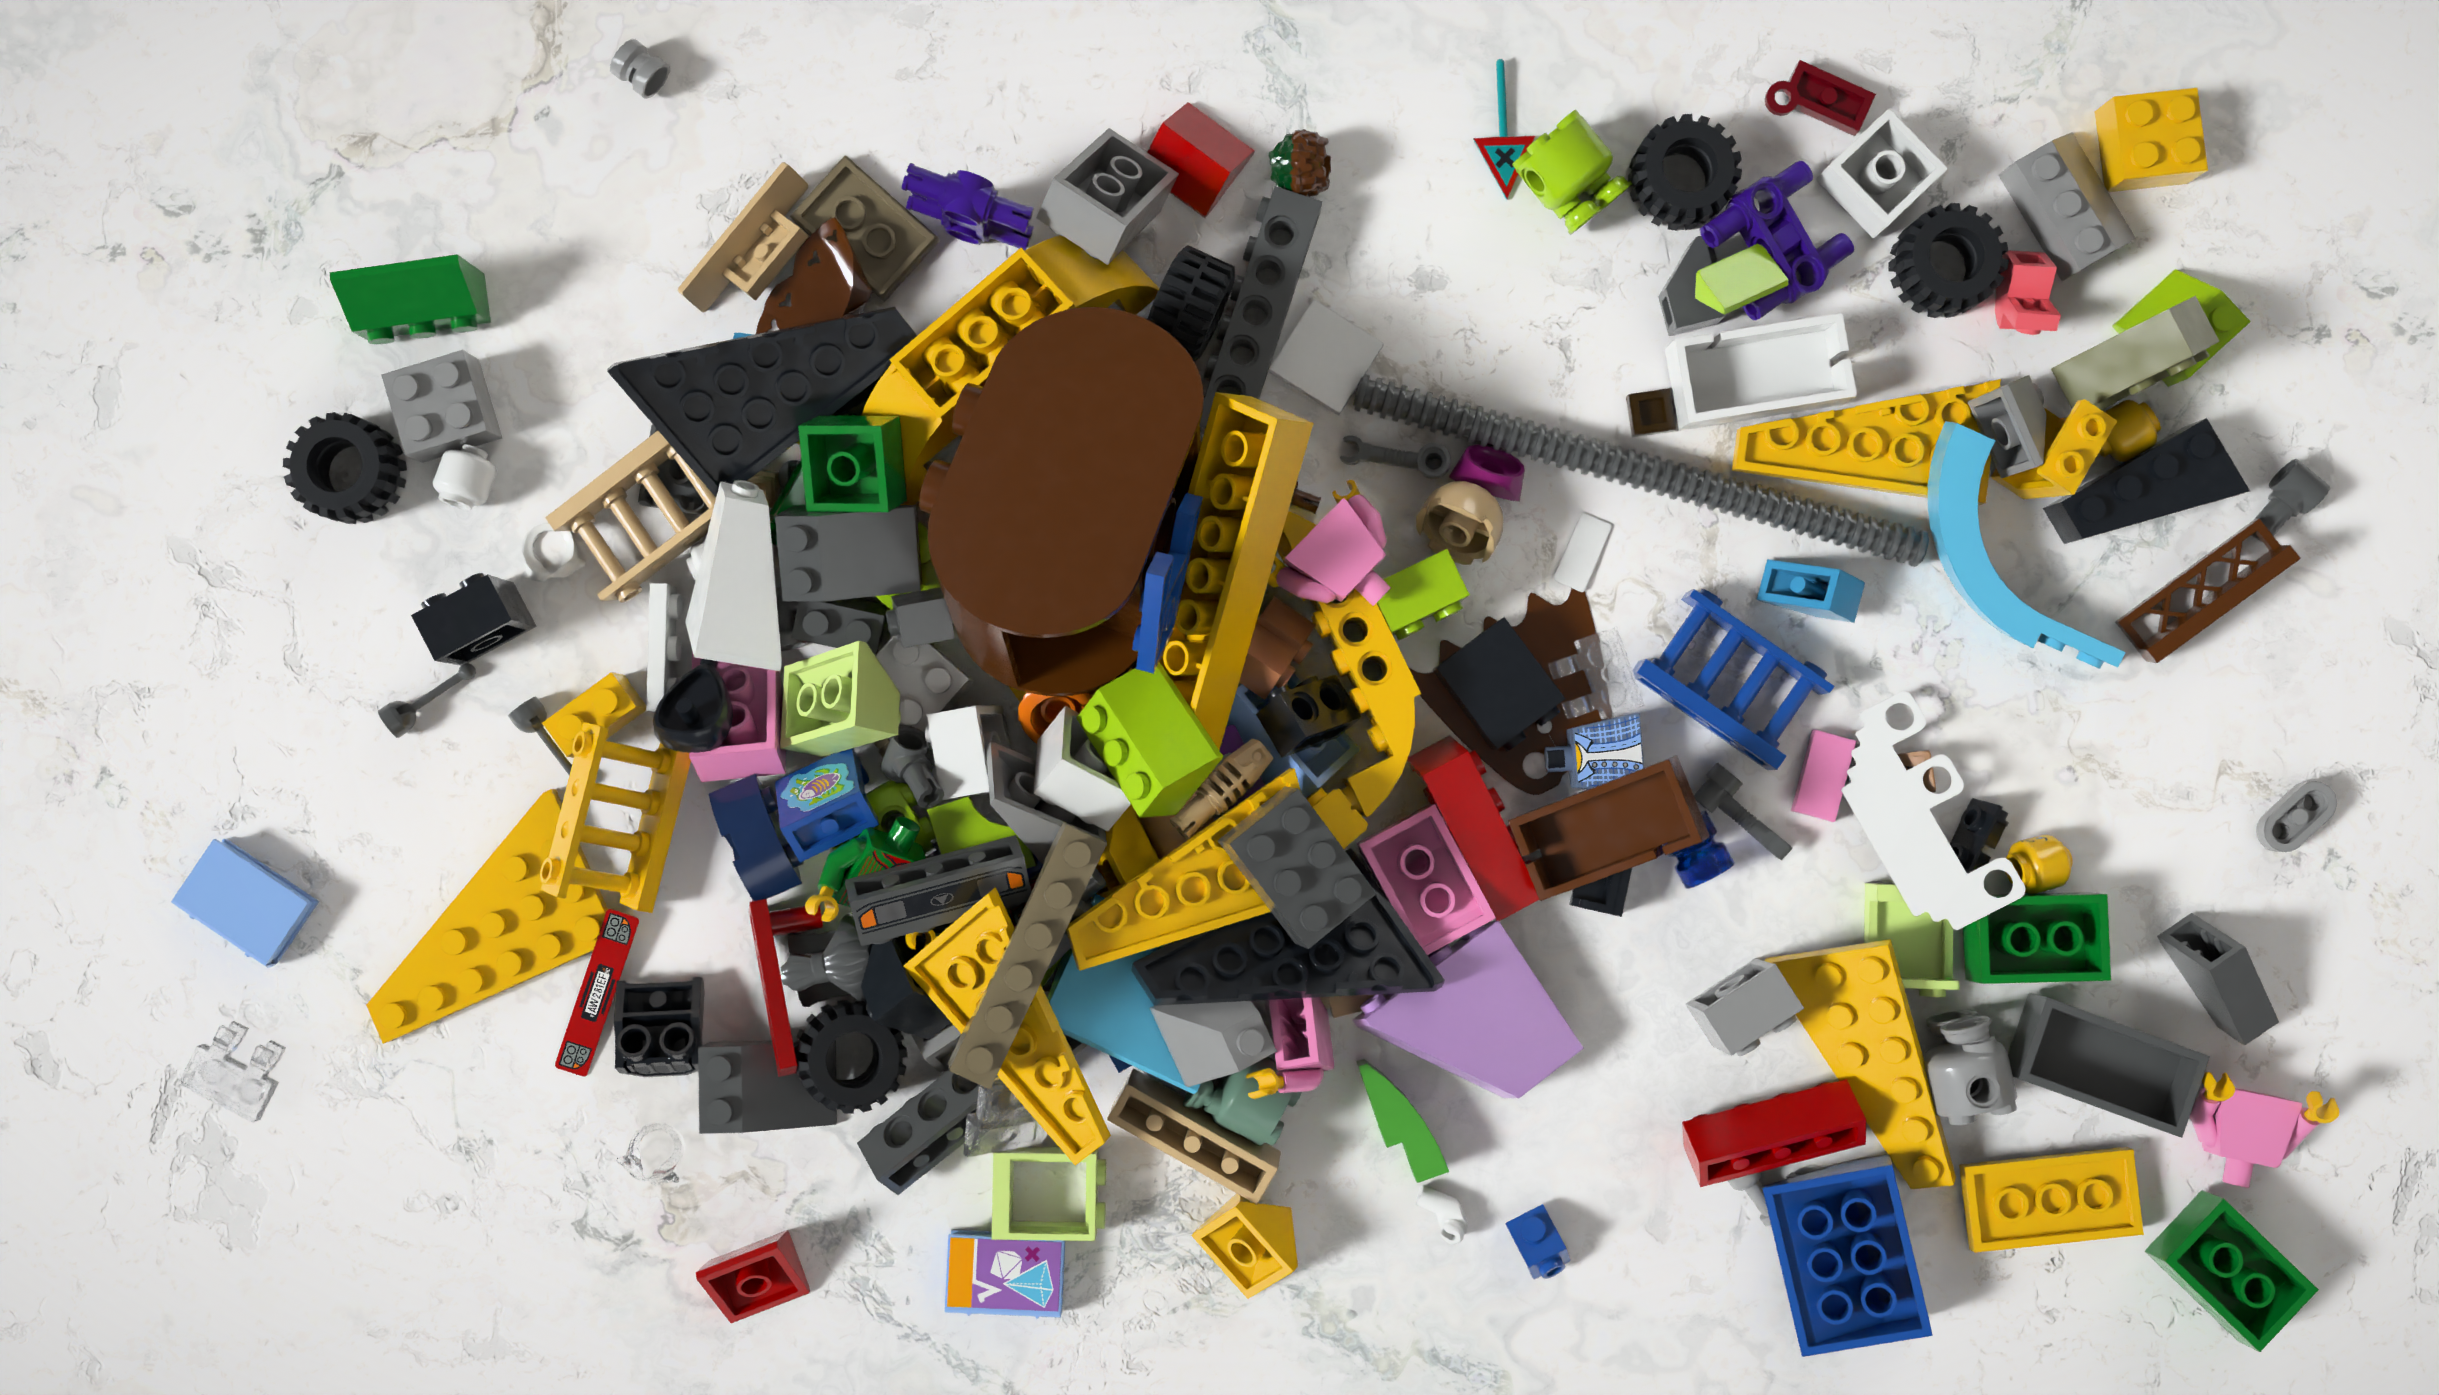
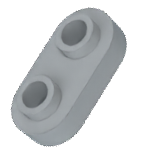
[2256,781,2337,852]

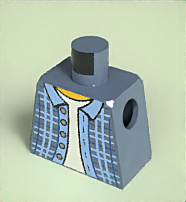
[1544,713,1644,790]

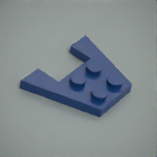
[1132,493,1203,674]

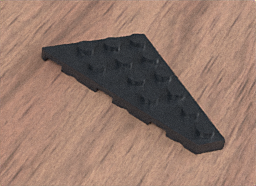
[607,307,918,497]
[1131,848,1445,1006]

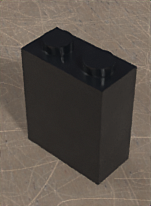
[1432,617,1565,752]

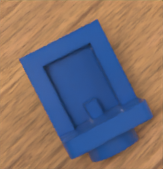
[1505,1204,1571,1279]

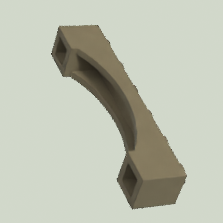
[948,821,1107,1089]

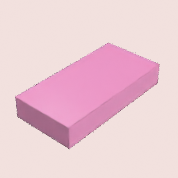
[1791,730,1856,822]

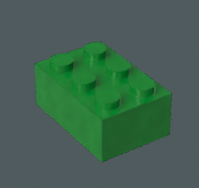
[1963,892,2111,984]
[2144,1190,2319,1352]

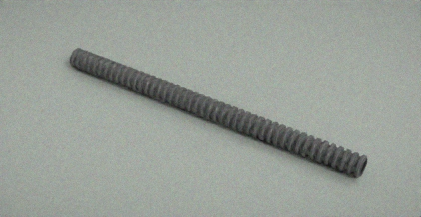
[1353,374,1929,567]

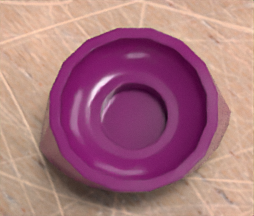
[1449,444,1525,502]

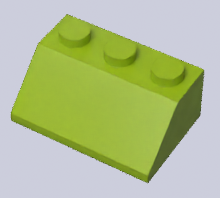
[1076,662,1223,818]

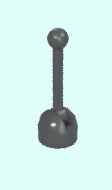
[378,663,476,738]
[508,696,572,775]

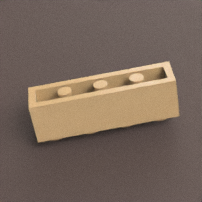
[1107,1068,1281,1205]

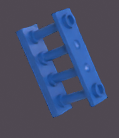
[1629,589,1835,770]

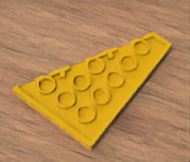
[366,789,608,1044]

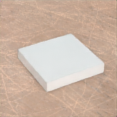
[1269,299,1384,416]

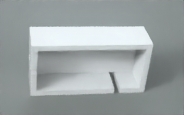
[1665,313,1857,431]

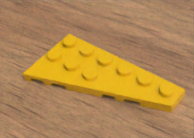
[903,887,1111,1165]
[1764,939,1956,1189]

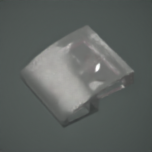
[963,1077,1047,1157]

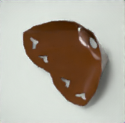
[756,217,872,334]

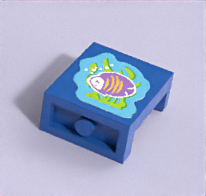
[775,748,879,863]

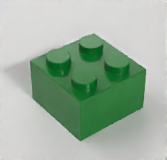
[798,416,907,512]

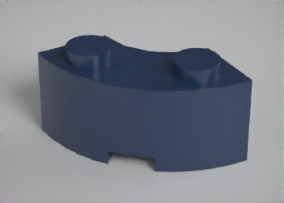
[708,774,804,901]

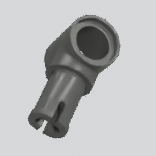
[2252,459,2330,542]
[880,726,944,808]

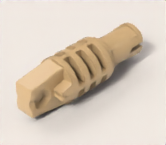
[1170,739,1273,840]

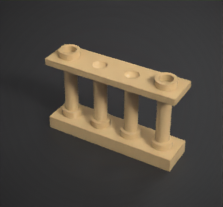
[545,431,716,603]

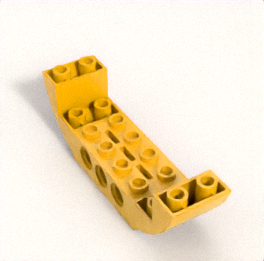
[861,235,1159,505]
[1277,511,1421,817]

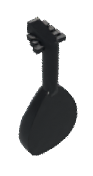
[653,659,733,753]

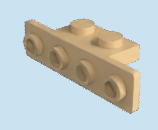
[678,162,809,312]

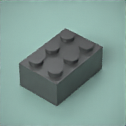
[1217,786,1377,949]

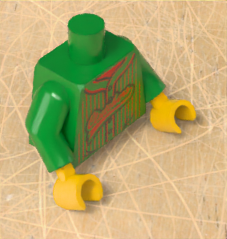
[805,817,936,949]

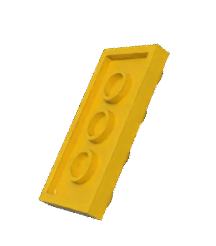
[1959,1147,2144,1253]

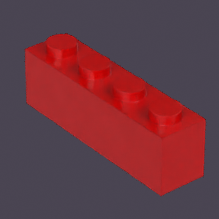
[1682,1079,1866,1188]

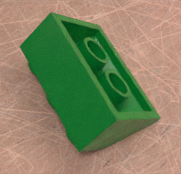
[329,254,491,344]

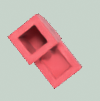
[1995,250,2061,335]

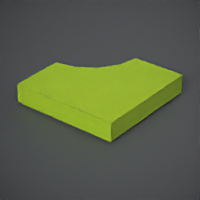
[927,796,1037,868]

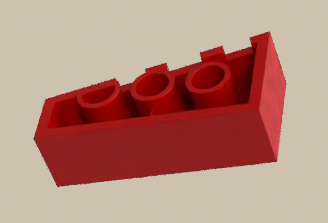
[1407,735,1539,921]

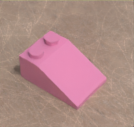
[689,651,786,782]
[1356,804,1496,955]

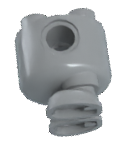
[1923,1010,2017,1125]

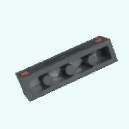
[844,835,1032,947]

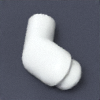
[1416,1185,1467,1244]

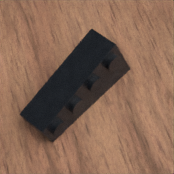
[2043,418,2250,544]

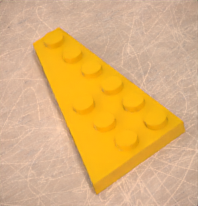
[1732,379,2001,505]
[1066,768,1301,971]

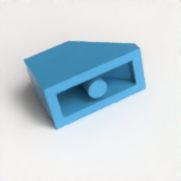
[1757,559,1865,623]

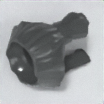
[780,912,873,1007]

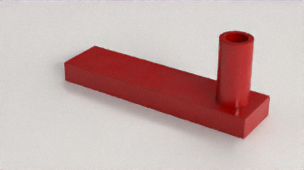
[749,899,823,1077]

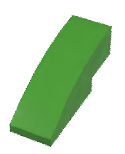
[1356,1059,1449,1183]

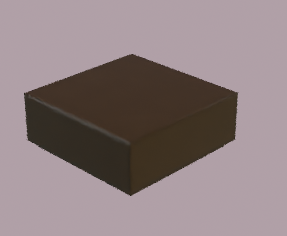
[1626,388,1676,438]

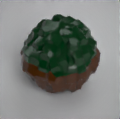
[1268,129,1331,197]

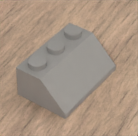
[1999,132,2136,281]

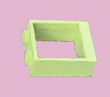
[992,1146,1106,1241]

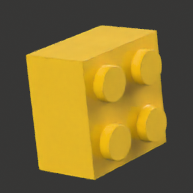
[2095,88,2208,192]

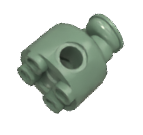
[1183,1057,1302,1146]

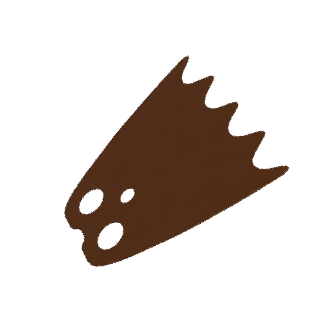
[1409,588,1611,795]

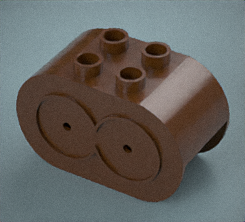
[919,307,1204,696]

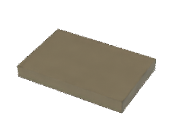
[790,155,940,302]

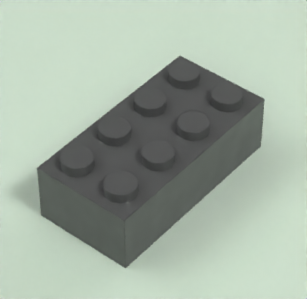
[2008,993,2210,1138]

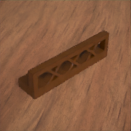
[2115,519,2301,663]

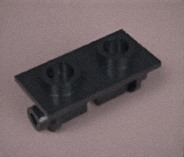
[1950,798,2009,874]

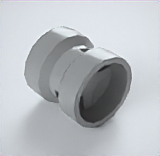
[610,39,670,99]

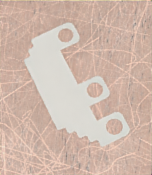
[1841,691,2025,930]

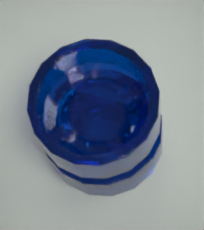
[1662,811,1735,889]

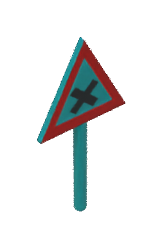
[1473,59,1535,200]

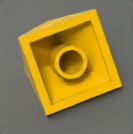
[1191,1193,1298,1299]

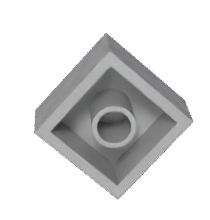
[381,350,502,463]
[1685,958,1804,1056]

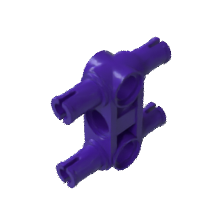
[1700,161,1854,320]
[902,162,1034,250]

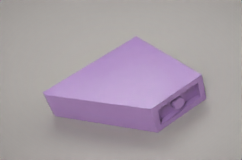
[1353,920,1584,1098]

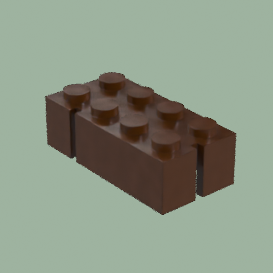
[1508,755,1710,901]

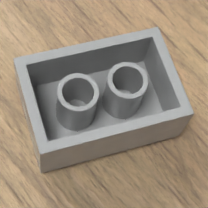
[1036,128,1179,265]

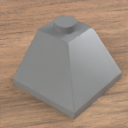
[1968,375,2046,479]
[1150,1001,1277,1087]

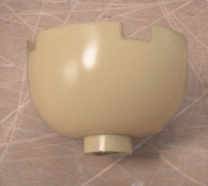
[1416,481,1503,565]

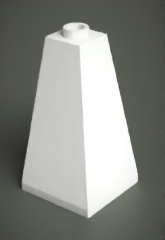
[685,480,782,671]

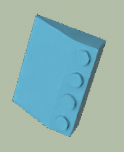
[1047,894,1200,1094]

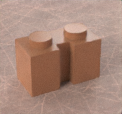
[1239,596,1316,700]

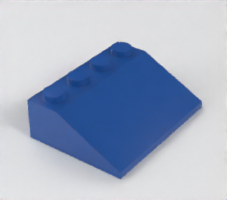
[1762,1155,1933,1357]

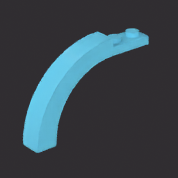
[1927,421,2126,669]

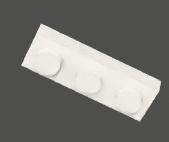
[646,583,683,712]

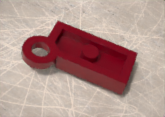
[1764,60,1876,136]

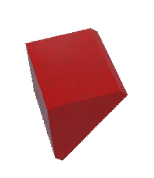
[1147,102,1255,219]
[696,1230,810,1323]

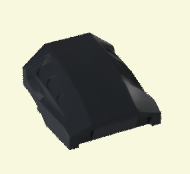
[614,977,705,1077]

